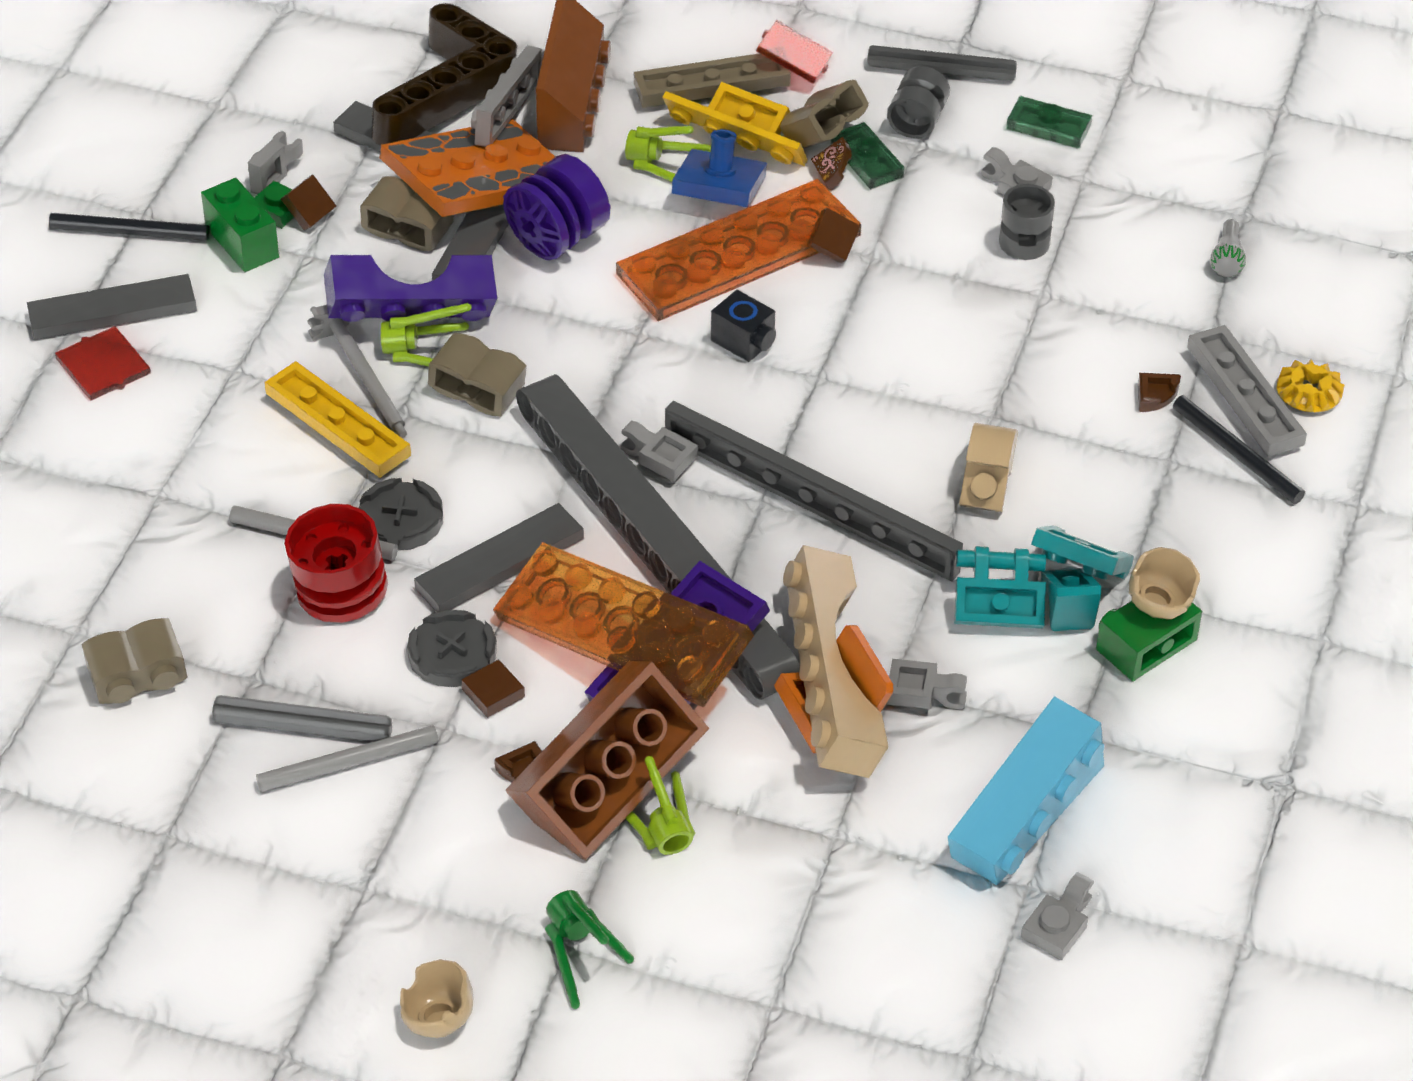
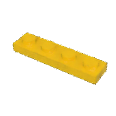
[264,361,411,478]

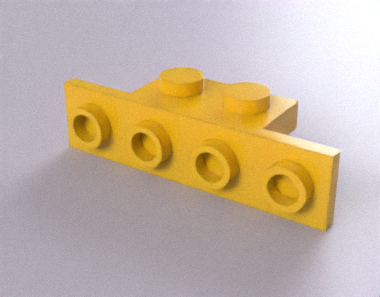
[662,82,808,166]

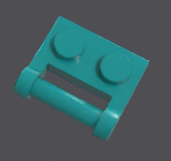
[1031,525,1134,580]

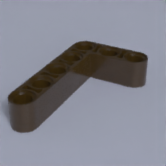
[372,3,517,146]

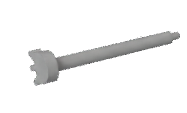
[307,305,407,438]

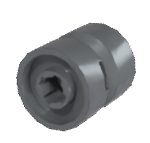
[887,66,950,139]
[999,184,1055,260]

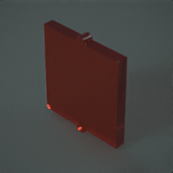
[756,20,834,84]
[55,326,151,401]

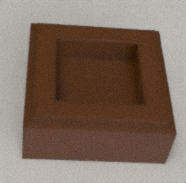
[281,174,336,231]
[807,208,861,263]
[461,659,525,718]

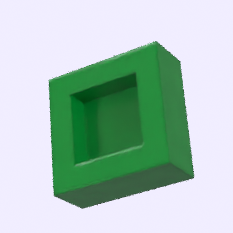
[254,180,294,229]

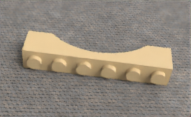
[783,545,888,778]

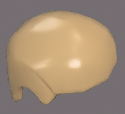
[1129,547,1200,620]
[400,959,473,1038]

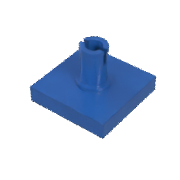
[671,129,767,208]

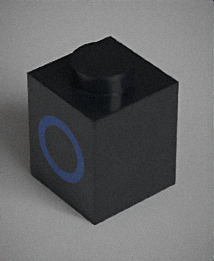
[711,289,776,362]

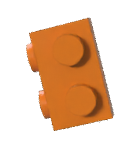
[774,625,894,754]

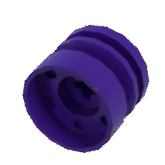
[503,154,611,261]

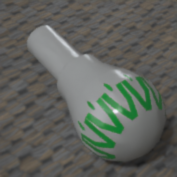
[1210,219,1246,278]

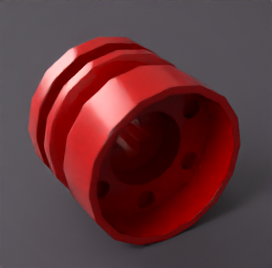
[284,504,388,623]

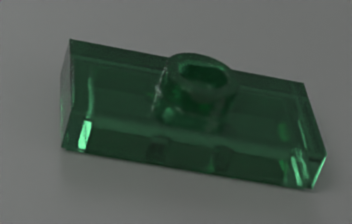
[1006,96,1093,148]
[831,122,904,189]

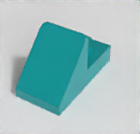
[1041,568,1101,631]

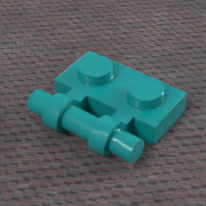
[954,546,1046,629]

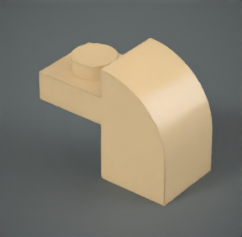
[959,423,1018,513]

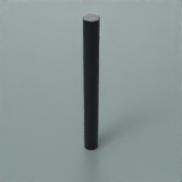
[49,213,209,241]
[1173,395,1305,504]

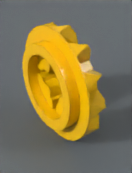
[1276,359,1345,412]

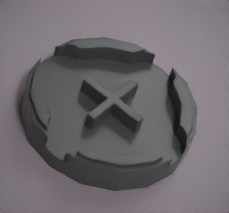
[359,478,443,550]
[407,610,497,687]

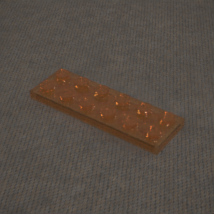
[616,179,861,321]
[493,542,754,707]

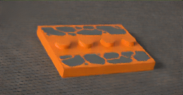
[380,119,556,217]

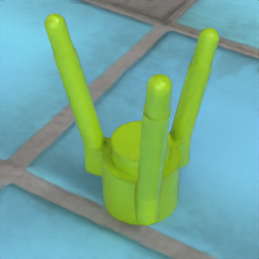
[625,126,711,182]
[381,303,472,367]
[625,756,695,855]

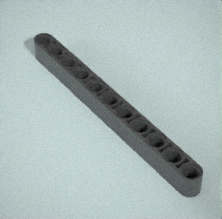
[516,374,800,700]

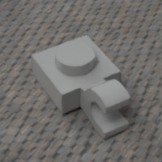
[248,131,303,195]
[981,147,1053,195]
[621,420,698,482]
[886,659,967,710]
[1021,872,1094,960]

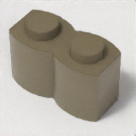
[780,80,869,149]
[360,176,454,251]
[428,333,527,417]
[81,618,187,704]

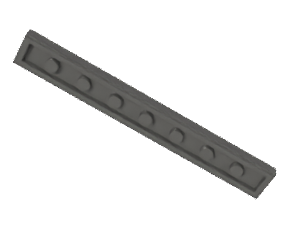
[665,400,963,582]

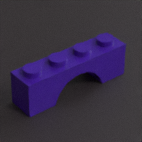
[323,255,498,322]

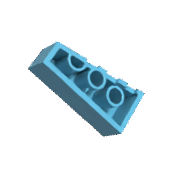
[948,696,1105,886]

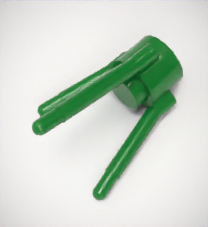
[545,890,634,1009]

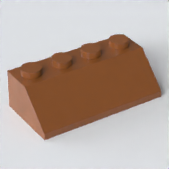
[536,0,611,153]
[505,661,710,860]

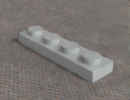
[471,45,542,147]
[1187,325,1307,457]

